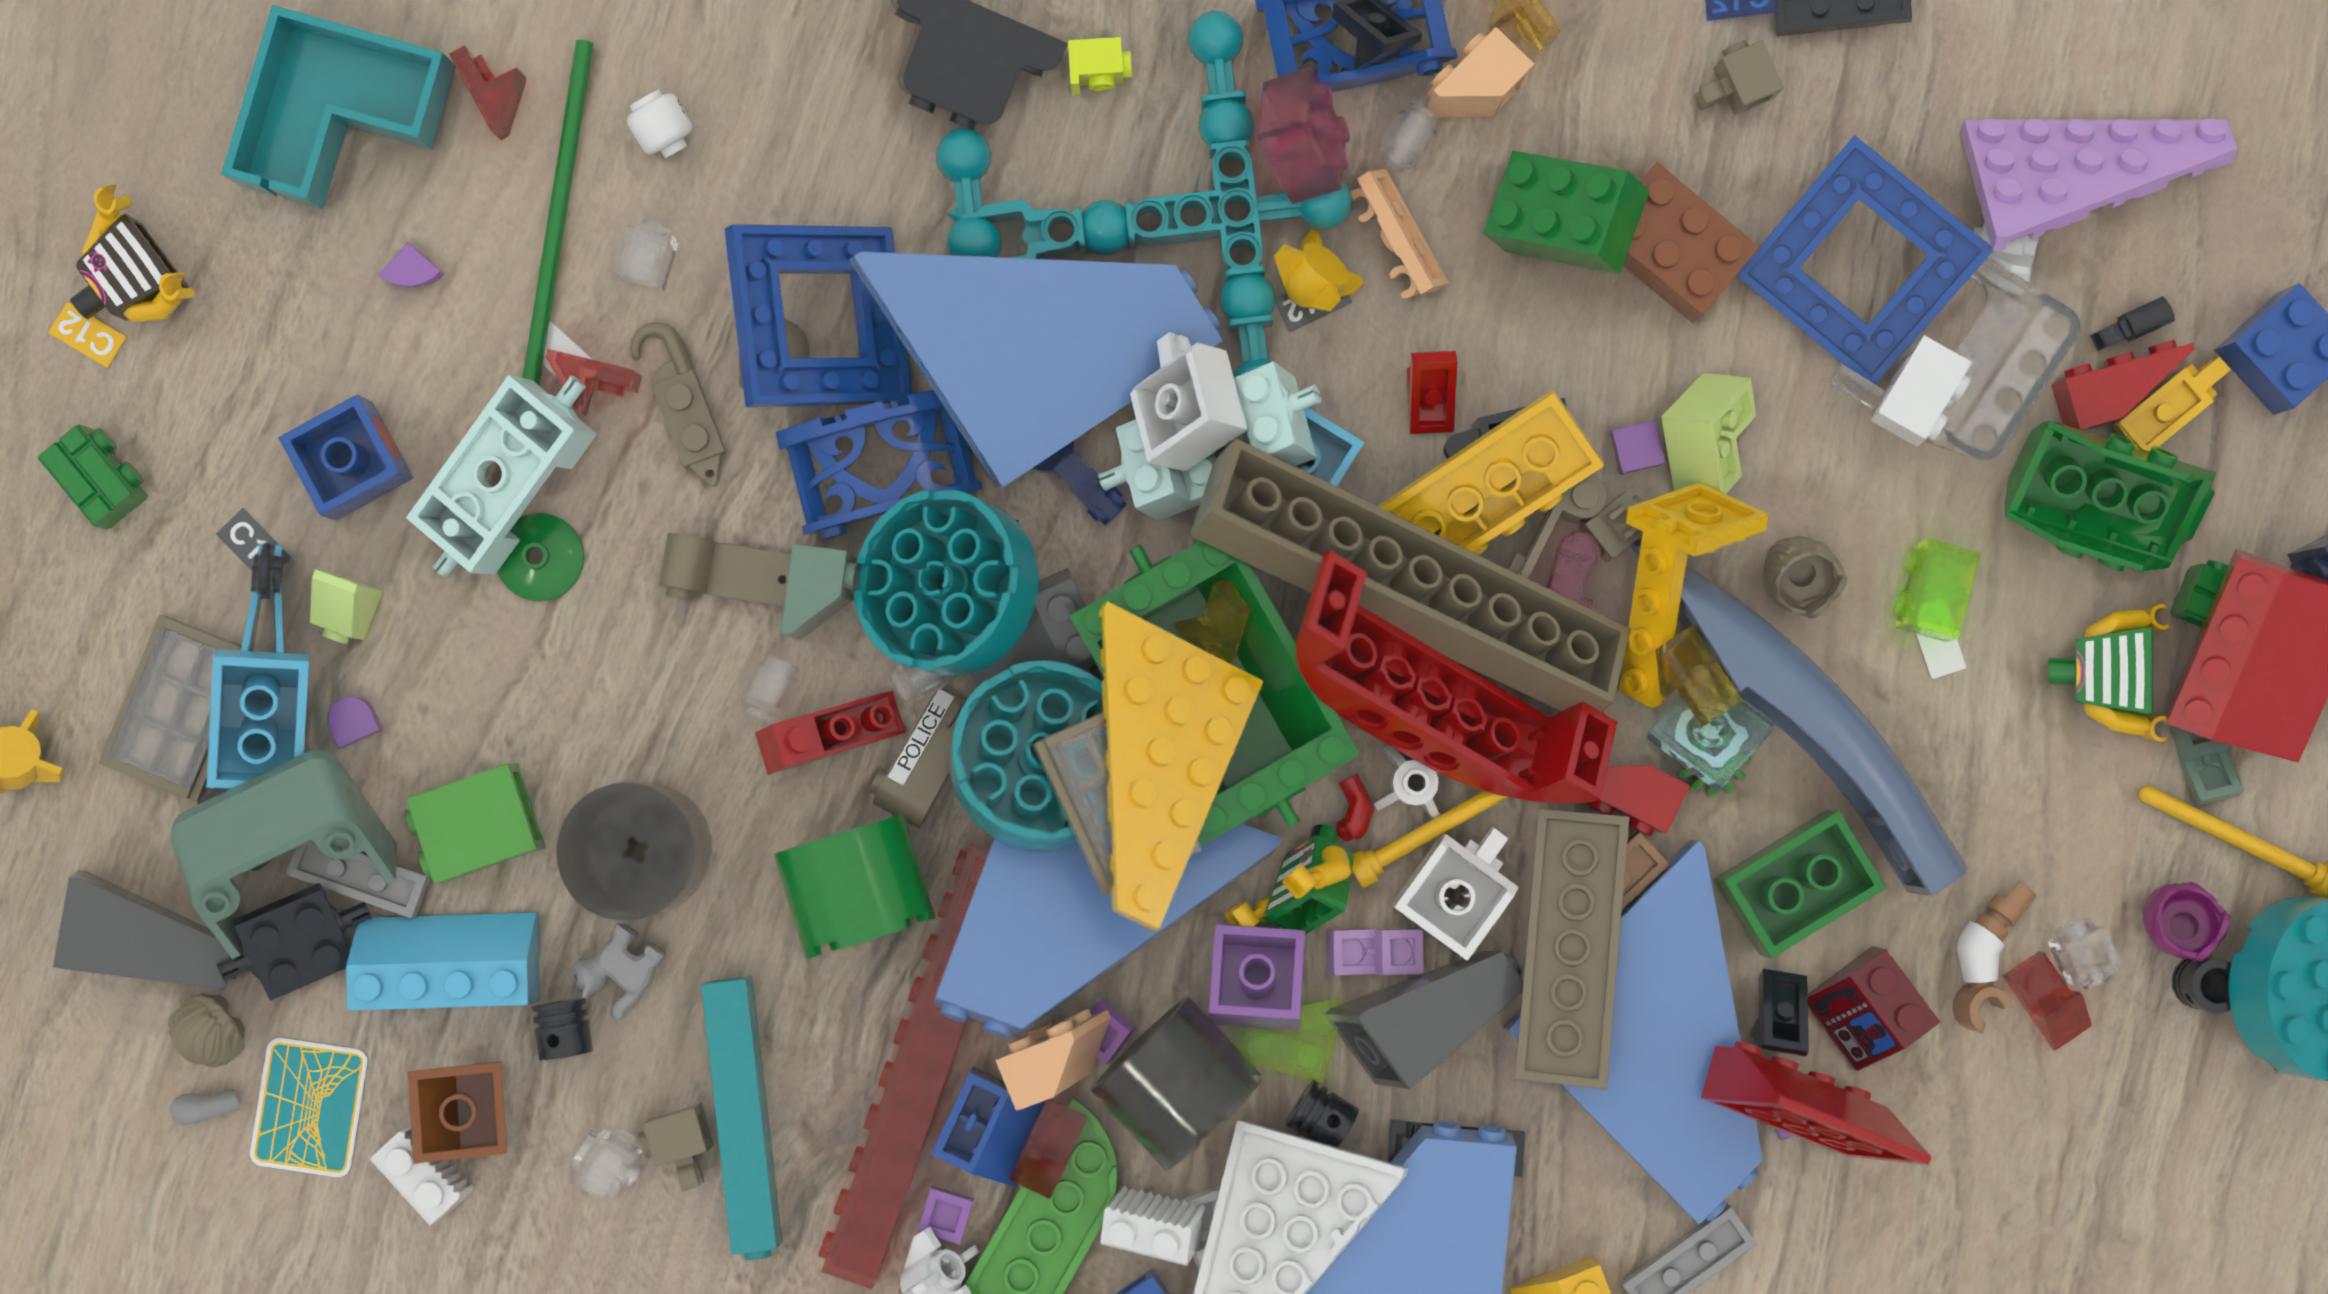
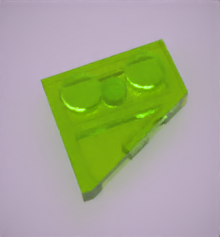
[1237,997,1345,1083]

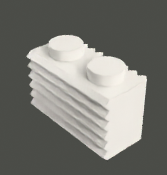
[370,1126,473,1226]
[1100,1185,1205,1266]

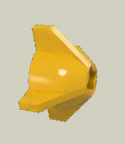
[1274,228,1364,312]
[0,709,64,795]

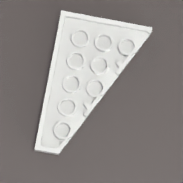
[1194,1120,1408,1294]

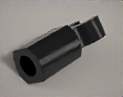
[2090,296,2175,351]

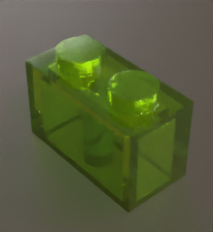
[1893,538,1981,642]

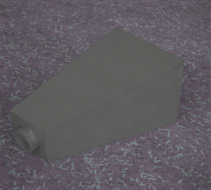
[53,870,237,989]
[1324,951,1524,1089]

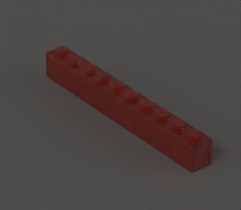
[818,843,990,1289]

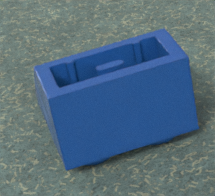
[931,1067,1053,1187]

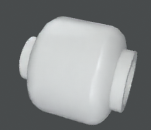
[626,89,693,158]

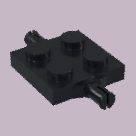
[216,883,372,1001]

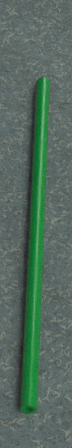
[522,40,594,385]

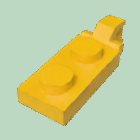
[2111,356,2231,451]

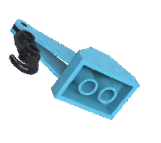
[207,542,310,789]

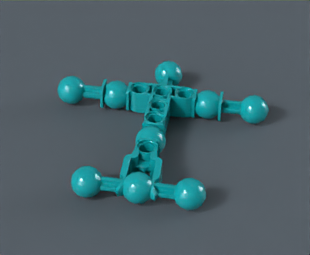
[936,10,1352,378]

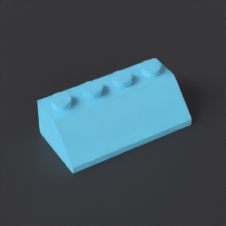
[346,912,540,1011]

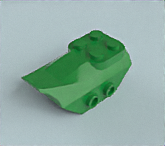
[2004,420,2217,572]

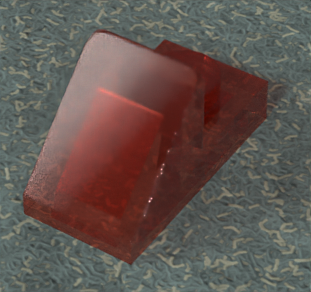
[449,45,526,141]
[545,349,642,416]
[2003,951,2092,1051]
[1009,1098,1088,1199]

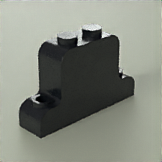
[891,0,1068,131]

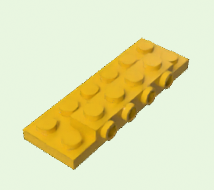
[1378,389,1605,555]

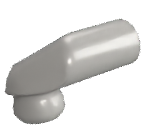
[170,1089,239,1126]

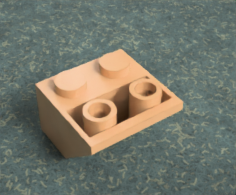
[1425,27,1534,118]
[995,1008,1111,1111]

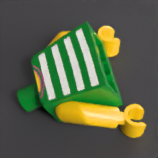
[2048,604,2170,742]
[1225,824,1354,935]

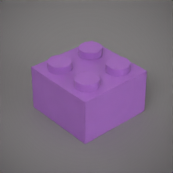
[1209,924,1305,1030]

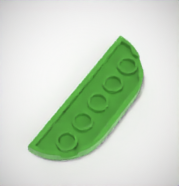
[964,1096,1117,1294]

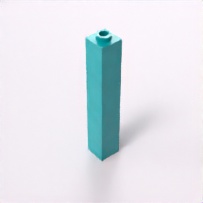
[701,976,783,1260]

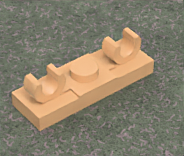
[1351,169,1449,299]

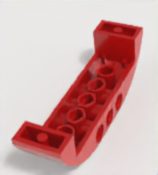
[1296,550,1618,803]

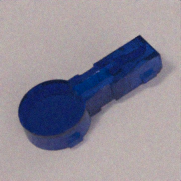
[1032,440,1127,527]

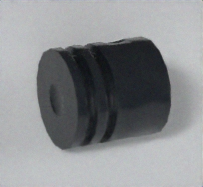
[2172,957,2231,1013]
[531,998,593,1060]
[1285,1079,1359,1147]

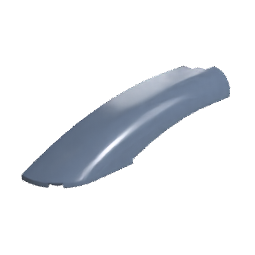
[1630,539,1967,896]

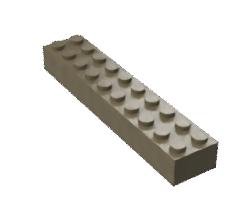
[1190,438,1630,712]

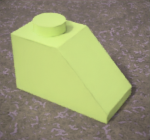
[310,569,383,644]

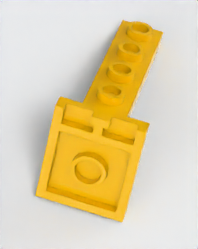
[1619,482,1769,708]

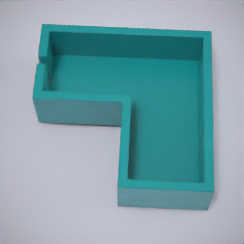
[221,5,457,210]

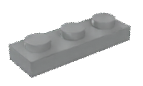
[285,840,431,919]
[1619,1204,1757,1294]

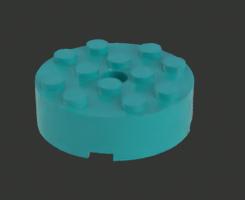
[854,490,1039,676]
[949,661,1108,851]
[2229,896,2328,1081]

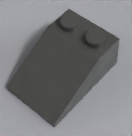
[970,568,1096,688]

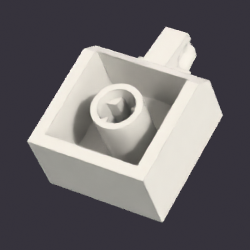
[1130,332,1248,471]
[1390,827,1519,961]

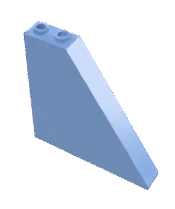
[848,252,1223,487]
[933,748,1281,1038]
[1503,840,1763,1225]
[1307,1121,1517,1294]

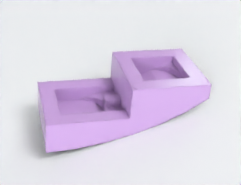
[1327,929,1424,975]

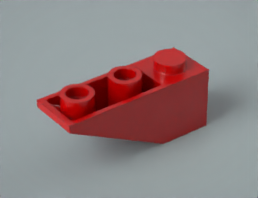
[2051,339,2195,430]
[755,690,905,775]
[1587,765,1690,837]

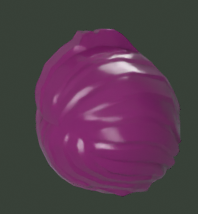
[2143,882,2231,962]

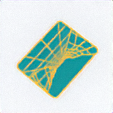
[250,1038,368,1177]

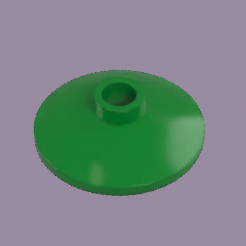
[497,513,584,601]

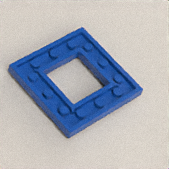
[1736,135,1993,388]
[724,224,912,408]

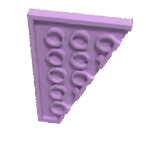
[1960,119,2238,251]

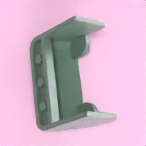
[171,750,396,959]

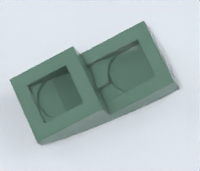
[2171,725,2244,807]

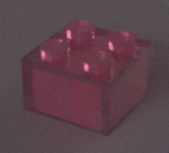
[1257,66,1350,204]

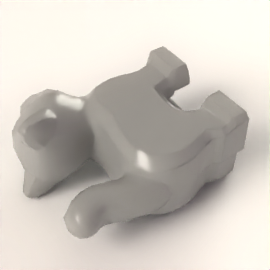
[572,923,666,1020]

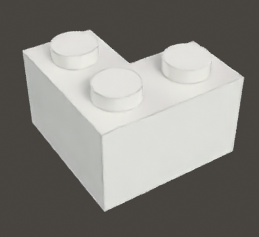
[1870,335,1972,447]

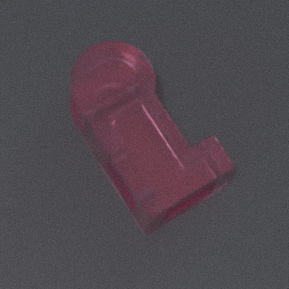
[1546,532,1600,609]

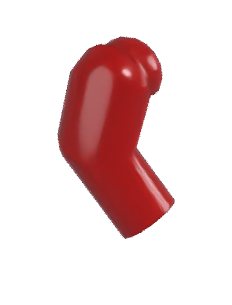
[1336,773,1374,842]

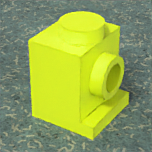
[1068,37,1132,95]

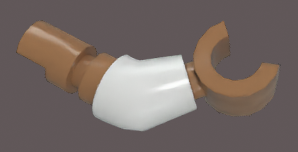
[1952,881,2036,1034]

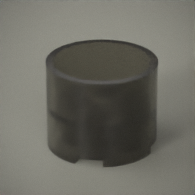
[556,782,712,921]
[1090,996,1262,1171]

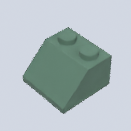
[780,544,860,639]

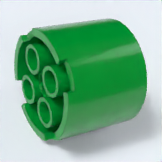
[774,814,936,959]

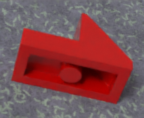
[1406,351,1458,434]

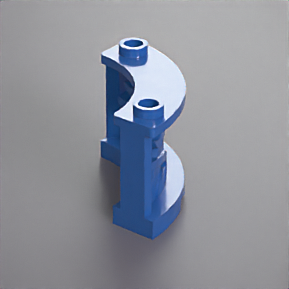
[1255,0,1458,103]
[776,390,983,540]

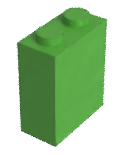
[405,764,546,884]

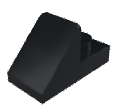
[1332,0,1422,70]
[1751,968,1809,1056]

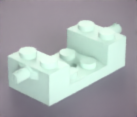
[1098,361,1322,521]
[406,375,597,578]

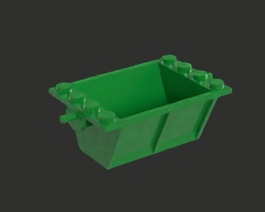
[1069,541,1360,847]

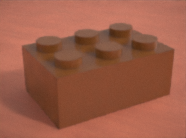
[1623,162,1759,324]

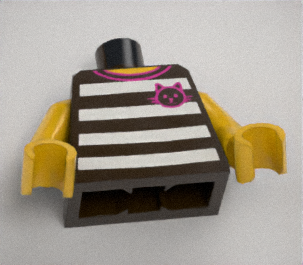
[70,184,195,322]

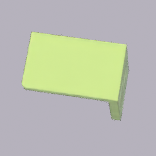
[1661,373,1757,494]

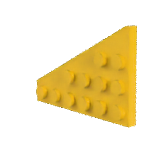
[1099,601,1263,931]

